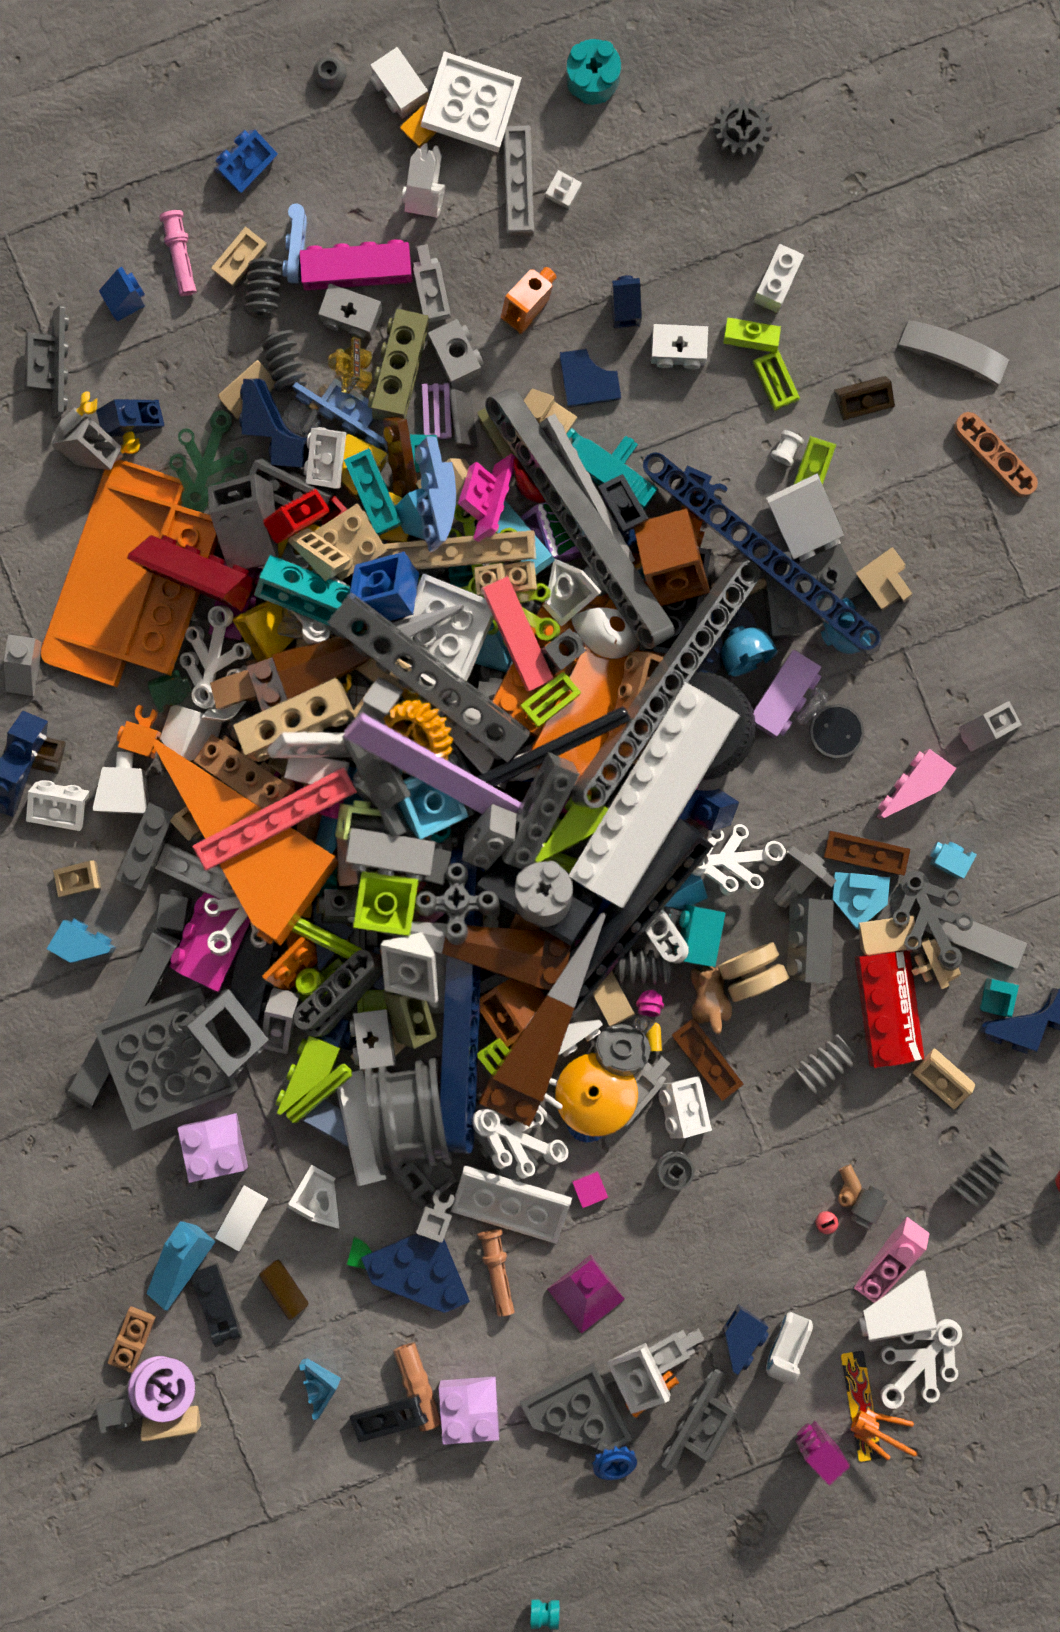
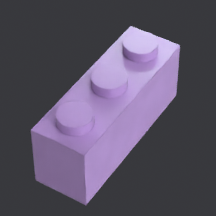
[753,650,822,738]

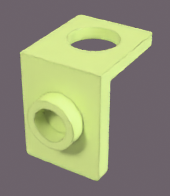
[335,800,381,840]

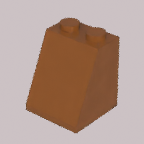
[634,509,710,606]

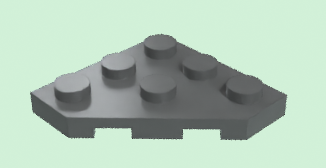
[520,1362,633,1451]

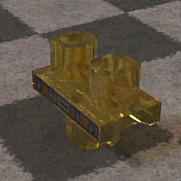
[328,337,372,394]

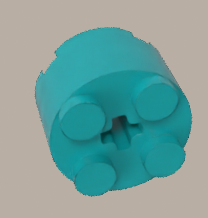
[566,39,621,105]

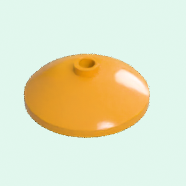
[555,1053,638,1137]

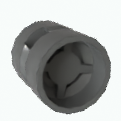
[656,1150,694,1190]

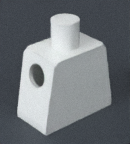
[93,752,149,814]

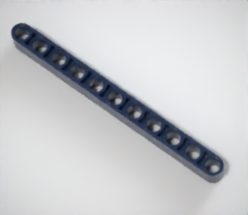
[643,452,881,654]
[440,848,485,1153]

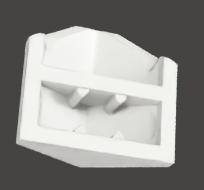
[160,704,224,761]

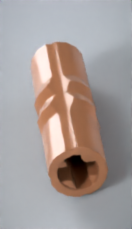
[393,1342,441,1432]

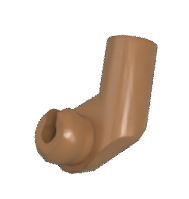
[838,1164,861,1207]

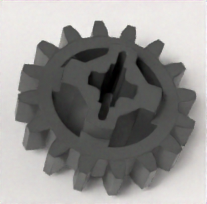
[713,97,773,159]

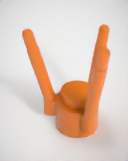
[851,1408,917,1460]

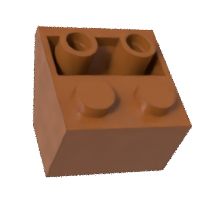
[479,979,546,1047]

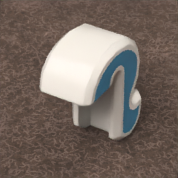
[766,1312,813,1385]

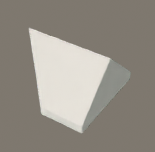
[543,559,601,627]
[287,1165,339,1229]

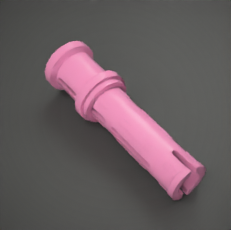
[159,210,197,296]

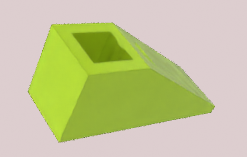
[534,794,608,863]
[275,1036,342,1115]

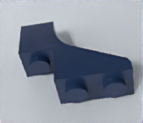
[239,378,309,467]
[0,711,48,817]
[676,789,739,831]
[979,988,1060,1054]

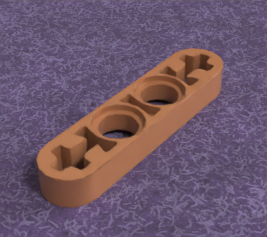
[954,412,1038,497]

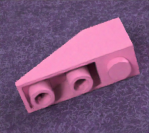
[877,749,956,819]
[854,1217,929,1303]

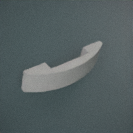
[898,320,1009,386]

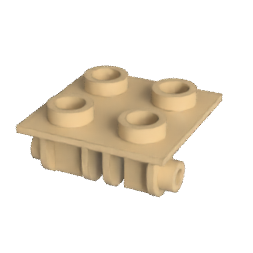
[314,503,387,580]

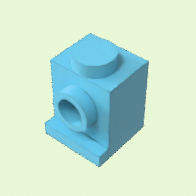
[930,841,977,879]

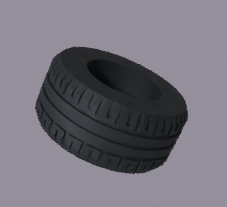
[650,672,756,780]

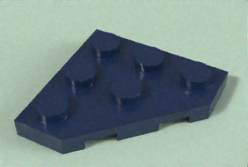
[361,1233,470,1313]

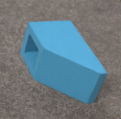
[47,918,116,963]

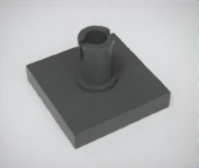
[798,544,865,617]

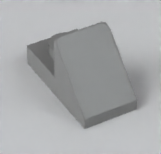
[353,677,404,725]

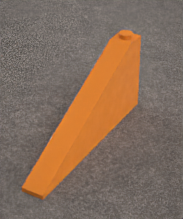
[152,739,338,946]

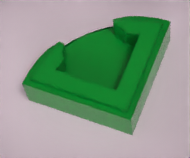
[347,1236,372,1269]

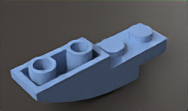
[415,437,456,552]

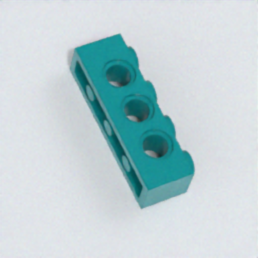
[254,555,365,632]

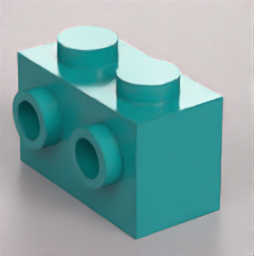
[674,905,726,967]

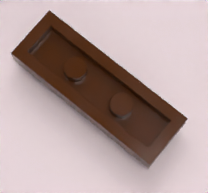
[383,416,418,498]
[823,831,911,876]
[671,1018,744,1101]

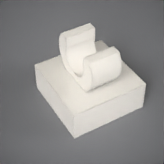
[545,170,582,209]

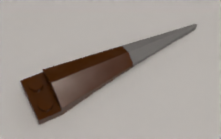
[247,605,464,712]
[478,913,605,1127]
[348,917,571,991]

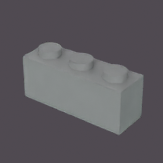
[343,828,435,881]

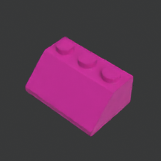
[169,892,250,991]

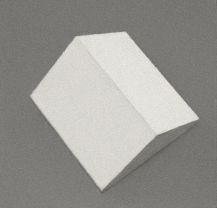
[381,932,438,1003]
[607,1343,670,1414]

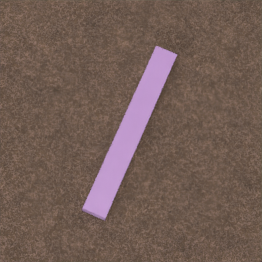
[345,713,522,814]

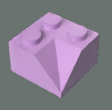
[178,1113,248,1183]
[439,1376,499,1444]

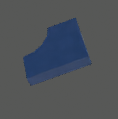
[559,349,621,408]

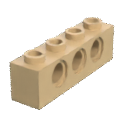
[234,678,355,761]

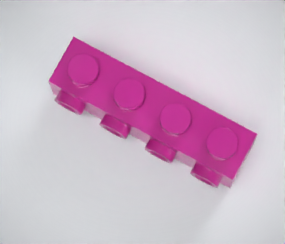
[300,240,412,291]

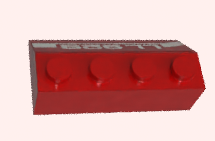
[855,950,925,1068]

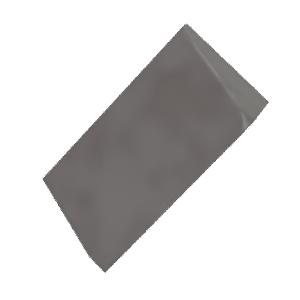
[450,389,478,449]

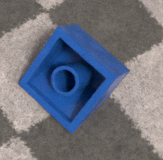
[350,552,419,621]

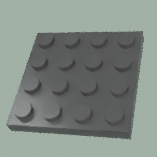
[94,986,238,1130]

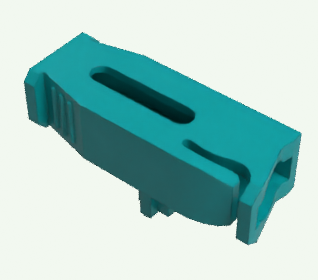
[566,428,658,511]

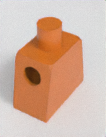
[500,267,557,334]

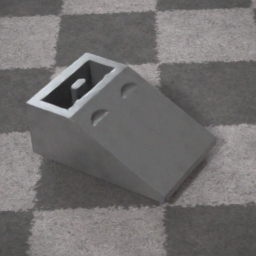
[208,474,279,570]

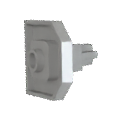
[774,846,837,908]

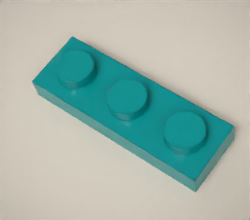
[344,448,403,536]

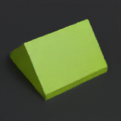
[353,871,418,936]

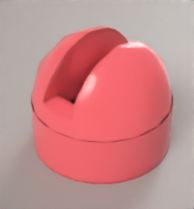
[815,1211,839,1234]

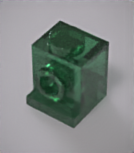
[147,670,192,713]

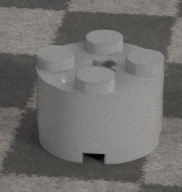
[515,861,572,927]

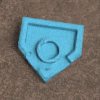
[831,872,890,929]

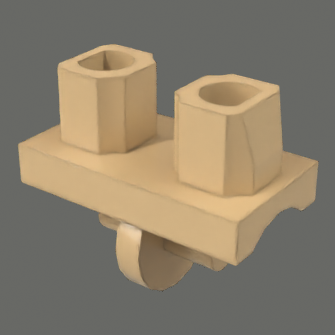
[911,937,961,989]

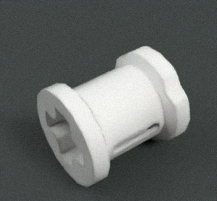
[771,430,804,466]

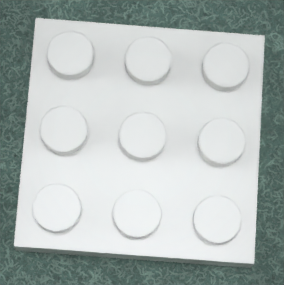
[421,52,521,152]
[403,573,494,681]

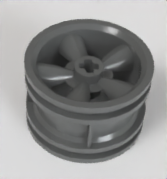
[365,1058,452,1176]

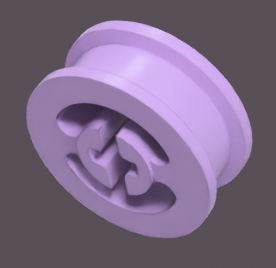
[128,1356,195,1422]

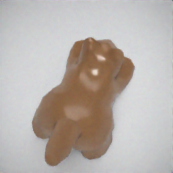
[691,966,732,1034]

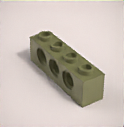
[368,309,429,421]

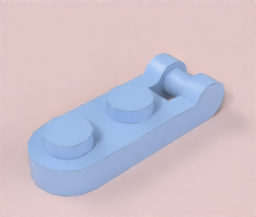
[283,203,307,284]

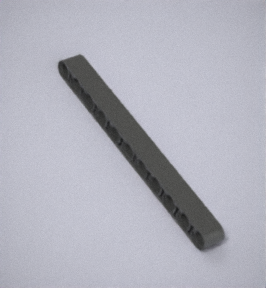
[485,388,674,649]
[571,561,760,808]

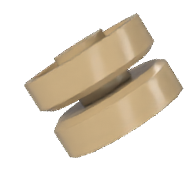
[718,942,789,1002]

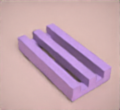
[422,383,452,439]

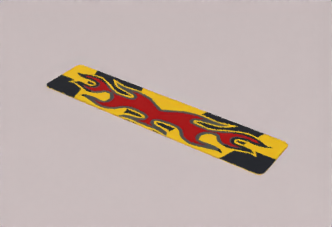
[841,1351,882,1462]

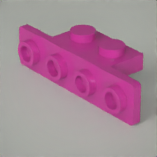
[458,453,516,542]

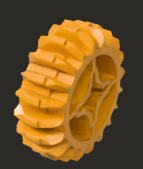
[384,700,453,776]

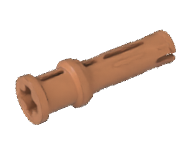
[477,1229,515,1317]

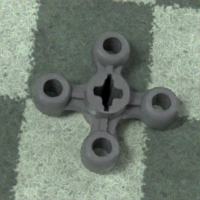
[415,863,499,945]

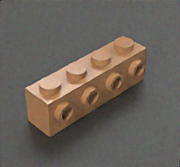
[608,652,664,766]
[193,734,297,809]

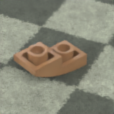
[210,670,258,709]
[107,1306,156,1373]

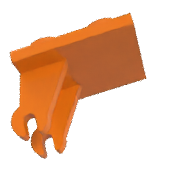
[262,931,318,990]

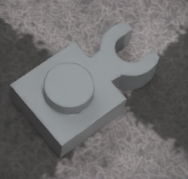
[416,1189,454,1242]

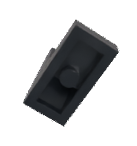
[598,474,649,533]

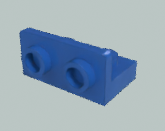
[213,130,278,193]

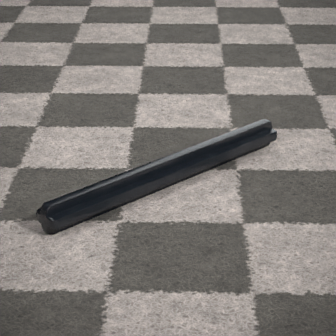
[476,707,630,787]

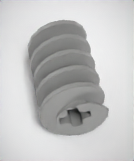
[793,1034,855,1094]

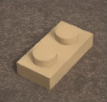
[211,227,268,288]

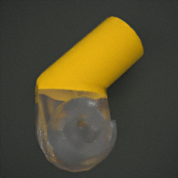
[633,1015,662,1051]

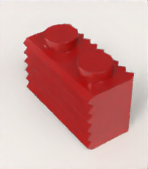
[263,489,329,544]

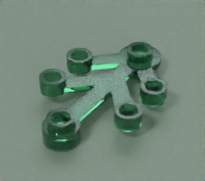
[169,410,247,512]

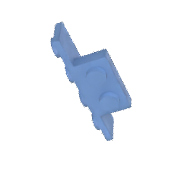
[293,378,388,451]

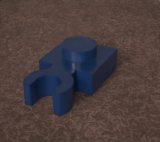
[677,465,728,503]

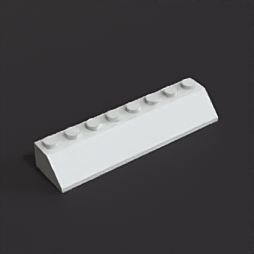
[569,682,740,908]

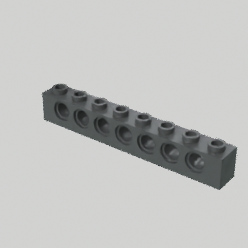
[328,592,530,762]

